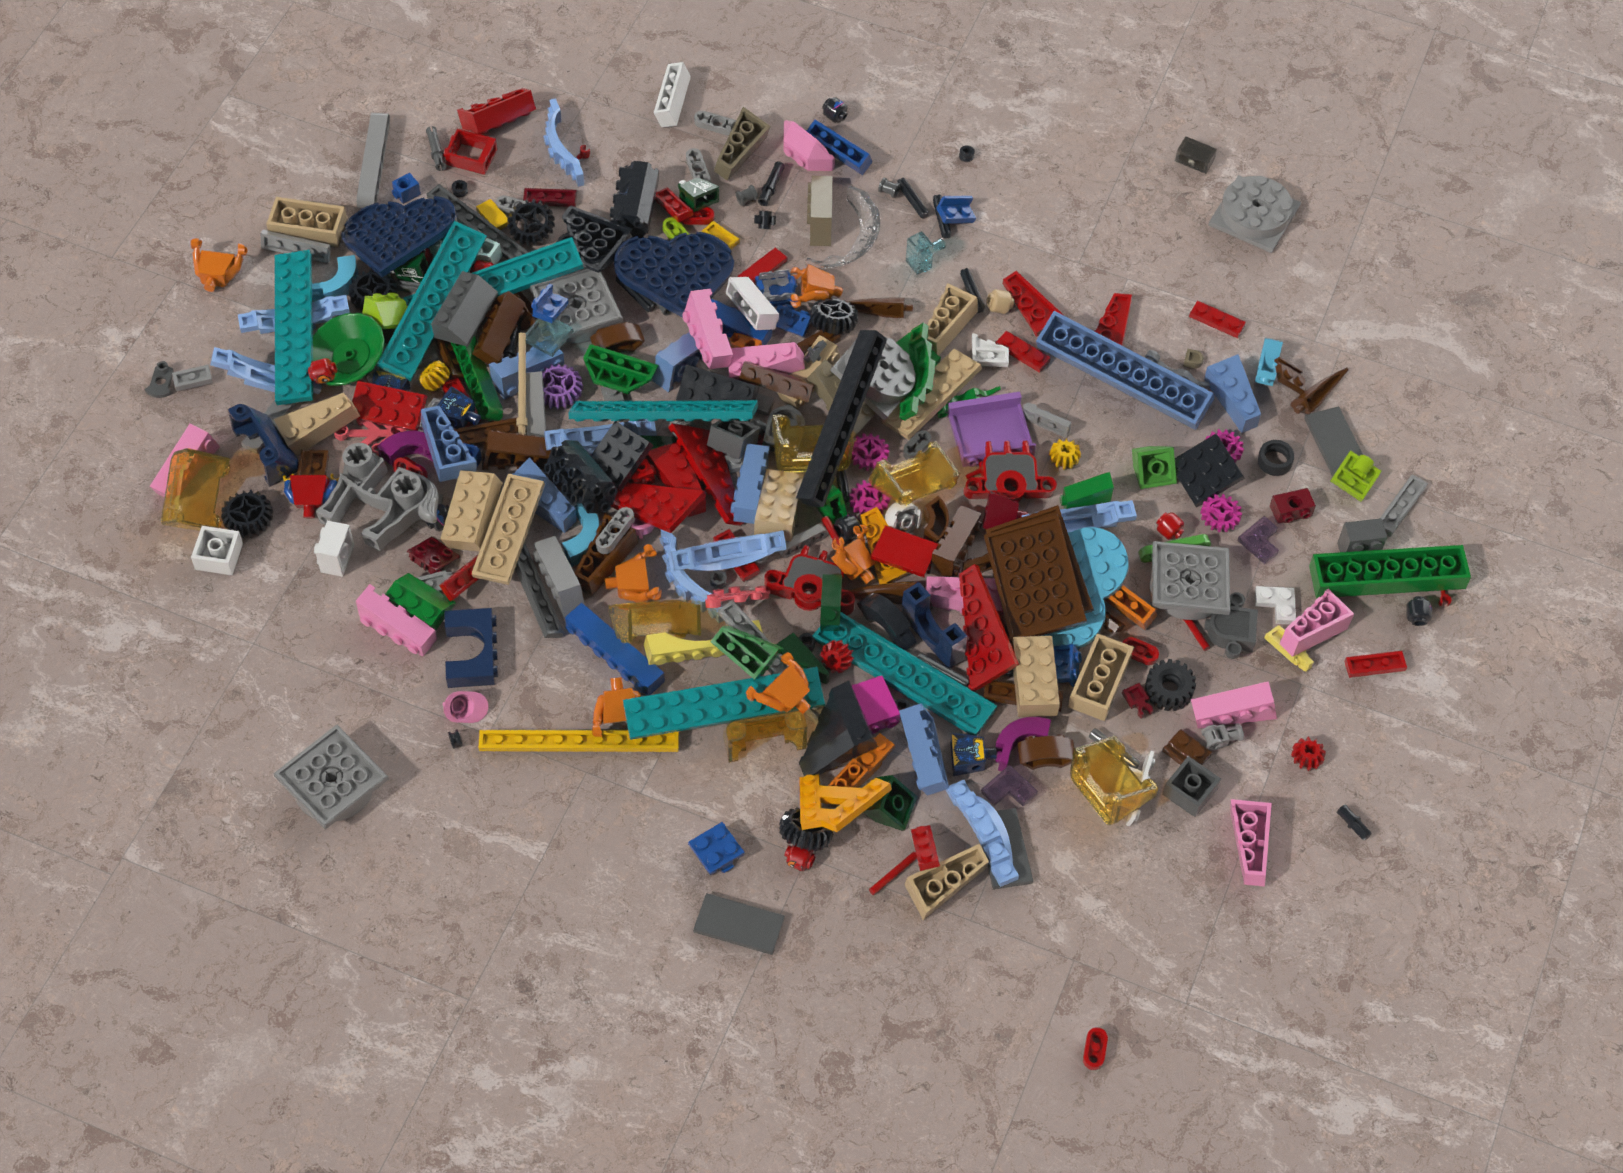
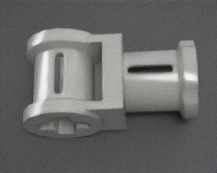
[1201,723,1244,751]

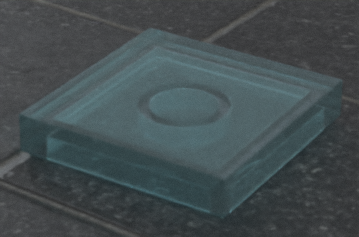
[526,319,574,357]

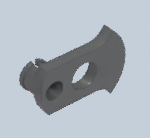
[144,361,174,398]

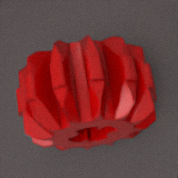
[820,640,854,673]
[1291,736,1326,771]

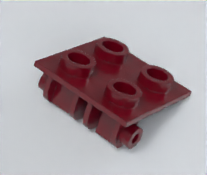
[407,536,460,574]

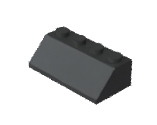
[431,271,498,347]

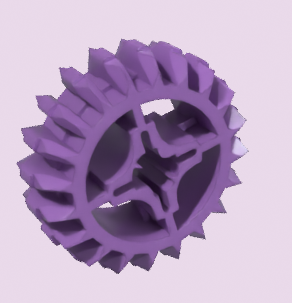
[539,363,583,410]

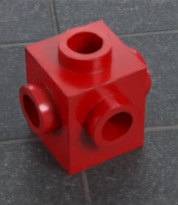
[629,459,656,485]

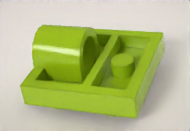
[1330,450,1382,502]

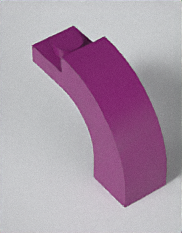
[377,431,433,467]
[995,717,1051,773]

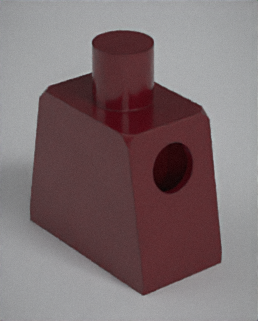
[982,491,1028,529]

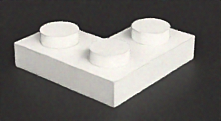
[1255,586,1296,625]

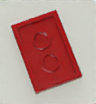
[871,525,938,578]

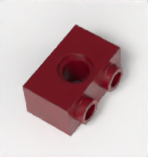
[1270,488,1316,524]

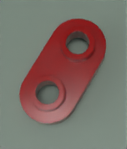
[681,207,714,225]
[393,457,428,478]
[1122,637,1159,665]
[1083,1027,1108,1070]

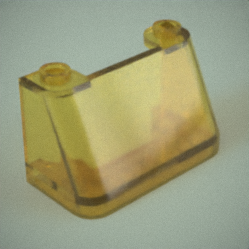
[772,415,854,472]
[868,440,961,506]
[161,448,230,531]
[723,711,807,763]
[1070,736,1158,825]

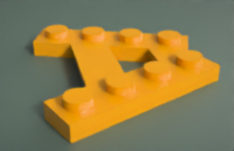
[799,774,892,832]

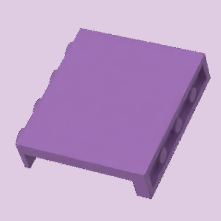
[948,392,1036,467]

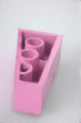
[683,289,733,370]
[729,342,805,383]
[150,424,220,502]
[925,576,1004,615]
[356,584,437,656]
[1280,589,1354,657]
[1191,681,1277,729]
[1230,799,1272,887]

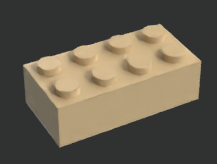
[266,197,347,247]
[754,469,803,541]
[441,470,503,552]
[1068,633,1134,721]
[1012,636,1060,717]

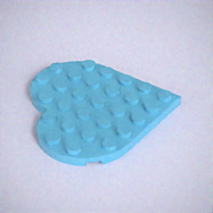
[1041,527,1129,649]

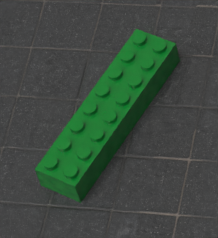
[1309,545,1471,598]

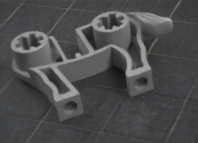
[316,443,439,551]

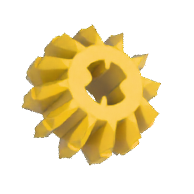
[419,360,450,392]
[1049,438,1081,470]

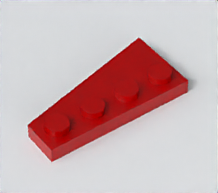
[1002,271,1063,337]
[1094,293,1132,346]

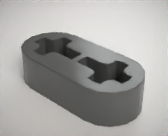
[903,430,931,461]

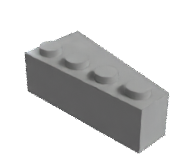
[532,536,584,619]

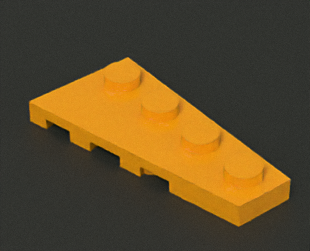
[861,507,910,584]

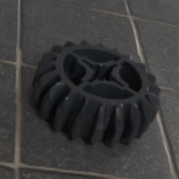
[507,199,555,246]
[349,269,398,312]
[810,297,858,335]
[221,490,273,539]
[779,807,834,851]

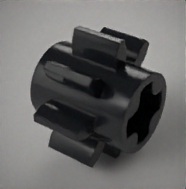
[754,210,776,229]

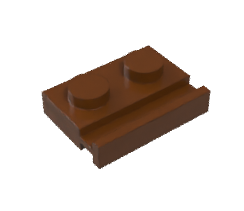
[1274,357,1306,394]
[297,449,329,475]
[1162,729,1212,765]

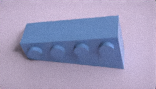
[652,332,703,393]
[489,339,565,400]
[1204,354,1261,433]
[421,406,477,482]
[731,444,769,524]
[513,457,577,533]
[899,703,949,796]

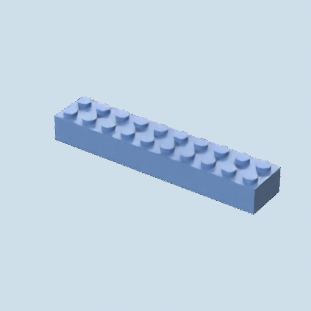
[1036,311,1214,430]

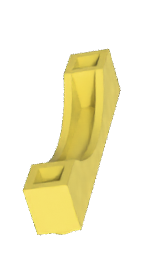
[644,620,763,665]

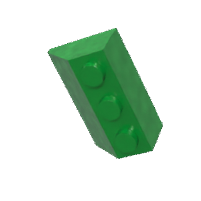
[385,573,456,631]

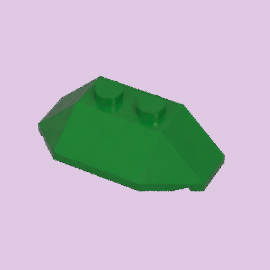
[583,344,658,394]

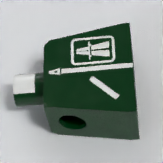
[678,178,719,212]
[391,253,429,283]

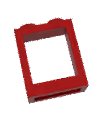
[443,128,498,175]

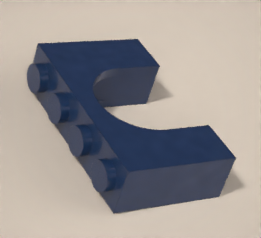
[901,582,967,669]
[445,608,498,688]

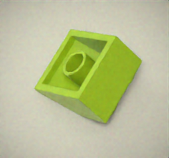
[362,293,408,329]

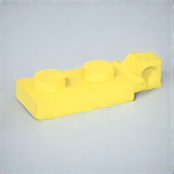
[1264,625,1314,672]

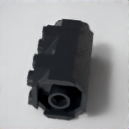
[610,161,659,238]
[544,440,618,514]

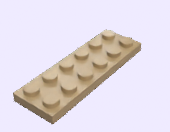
[881,349,982,440]
[472,474,545,585]

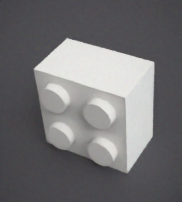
[314,521,355,577]
[191,526,243,575]

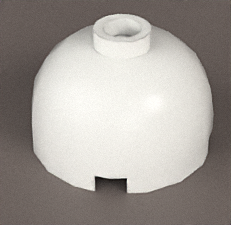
[884,501,922,535]

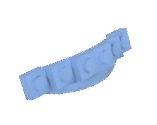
[543,98,584,187]
[238,295,350,334]
[210,347,322,394]
[544,419,657,454]
[1022,500,1137,533]
[659,529,724,624]
[671,530,787,571]
[946,780,1019,887]

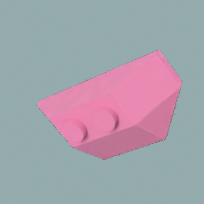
[783,120,835,171]

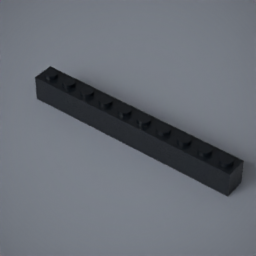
[796,330,887,507]

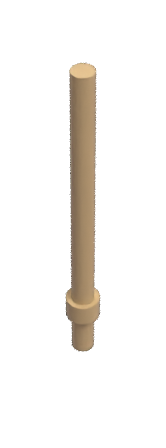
[516,333,528,435]

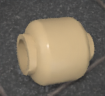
[986,289,1014,314]

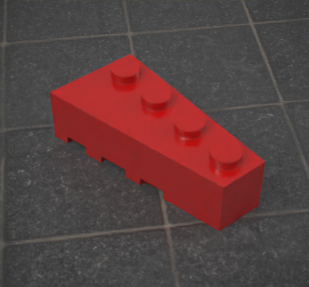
[457,88,536,135]
[646,442,706,517]

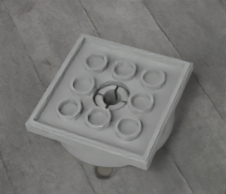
[1208,175,1301,253]
[530,268,623,343]
[830,336,915,420]
[1150,541,1230,620]
[273,725,389,830]

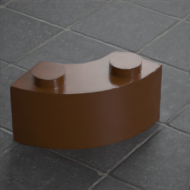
[590,322,645,353]
[923,496,949,543]
[1017,734,1076,770]

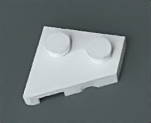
[972,333,1009,367]

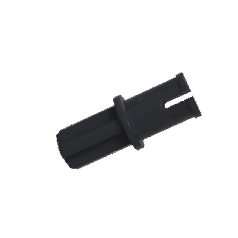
[1337,804,1372,841]

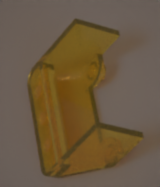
[608,600,701,643]

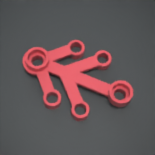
[334,419,406,456]
[705,586,771,608]

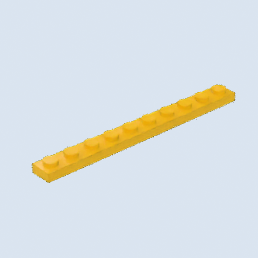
[478,730,679,752]

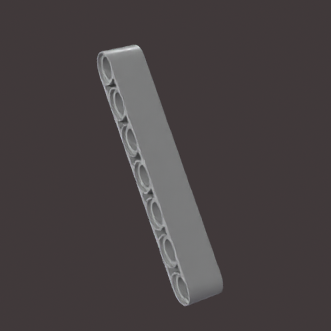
[357,113,390,208]

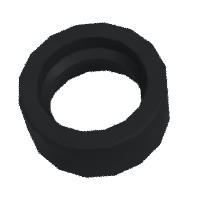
[1258,440,1294,476]

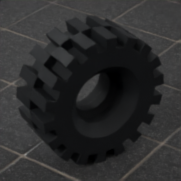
[1145,659,1196,711]

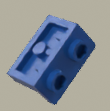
[936,195,976,224]
[531,284,569,323]
[776,304,811,338]
[1053,644,1082,687]

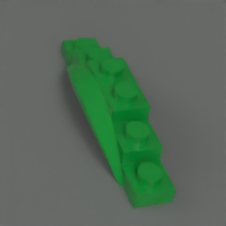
[899,322,936,421]

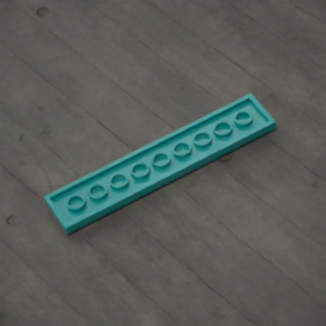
[377,221,487,382]
[403,237,584,307]
[274,250,313,406]
[568,400,758,422]
[812,612,997,736]
[623,667,825,740]

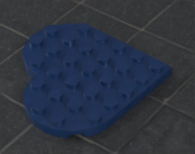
[341,196,457,277]
[614,232,734,318]

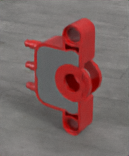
[963,440,1057,502]
[764,545,855,615]

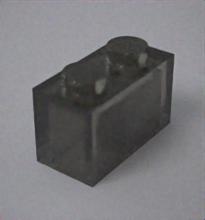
[1175,136,1217,174]

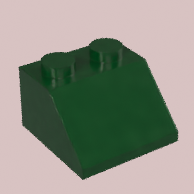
[864,775,918,831]

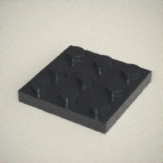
[591,421,654,492]
[1175,433,1245,508]

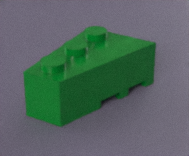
[710,626,784,680]

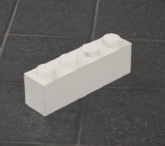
[654,62,691,127]
[726,277,779,330]

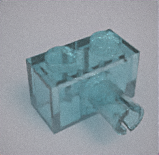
[906,231,946,275]

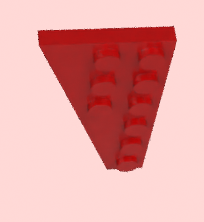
[668,423,743,526]
[611,483,706,533]
[959,564,1019,692]

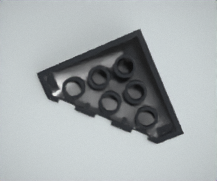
[562,205,633,273]
[799,680,878,776]

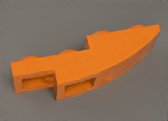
[828,733,895,788]

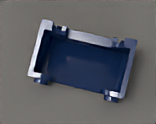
[228,404,299,487]

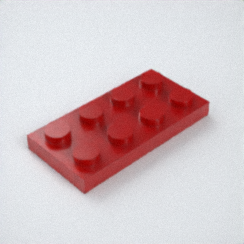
[352,381,427,431]

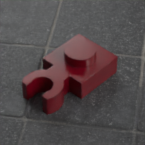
[1122,683,1153,719]

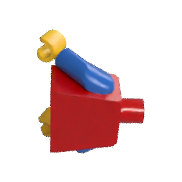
[283,473,340,519]

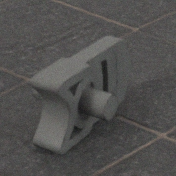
[803,340,827,363]

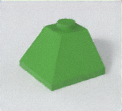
[1132,446,1177,489]

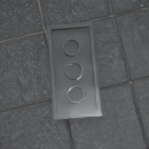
[1304,406,1363,477]
[984,808,1033,890]
[693,893,785,955]

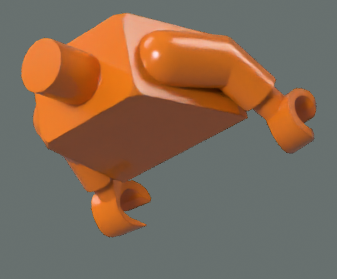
[191,238,248,292]
[790,264,843,308]
[831,524,875,585]
[605,544,662,603]
[746,652,811,714]
[592,677,641,737]

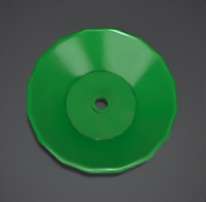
[313,313,385,386]

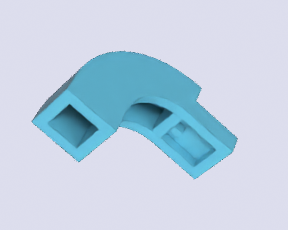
[312,255,358,301]
[1255,338,1283,386]
[562,506,599,567]

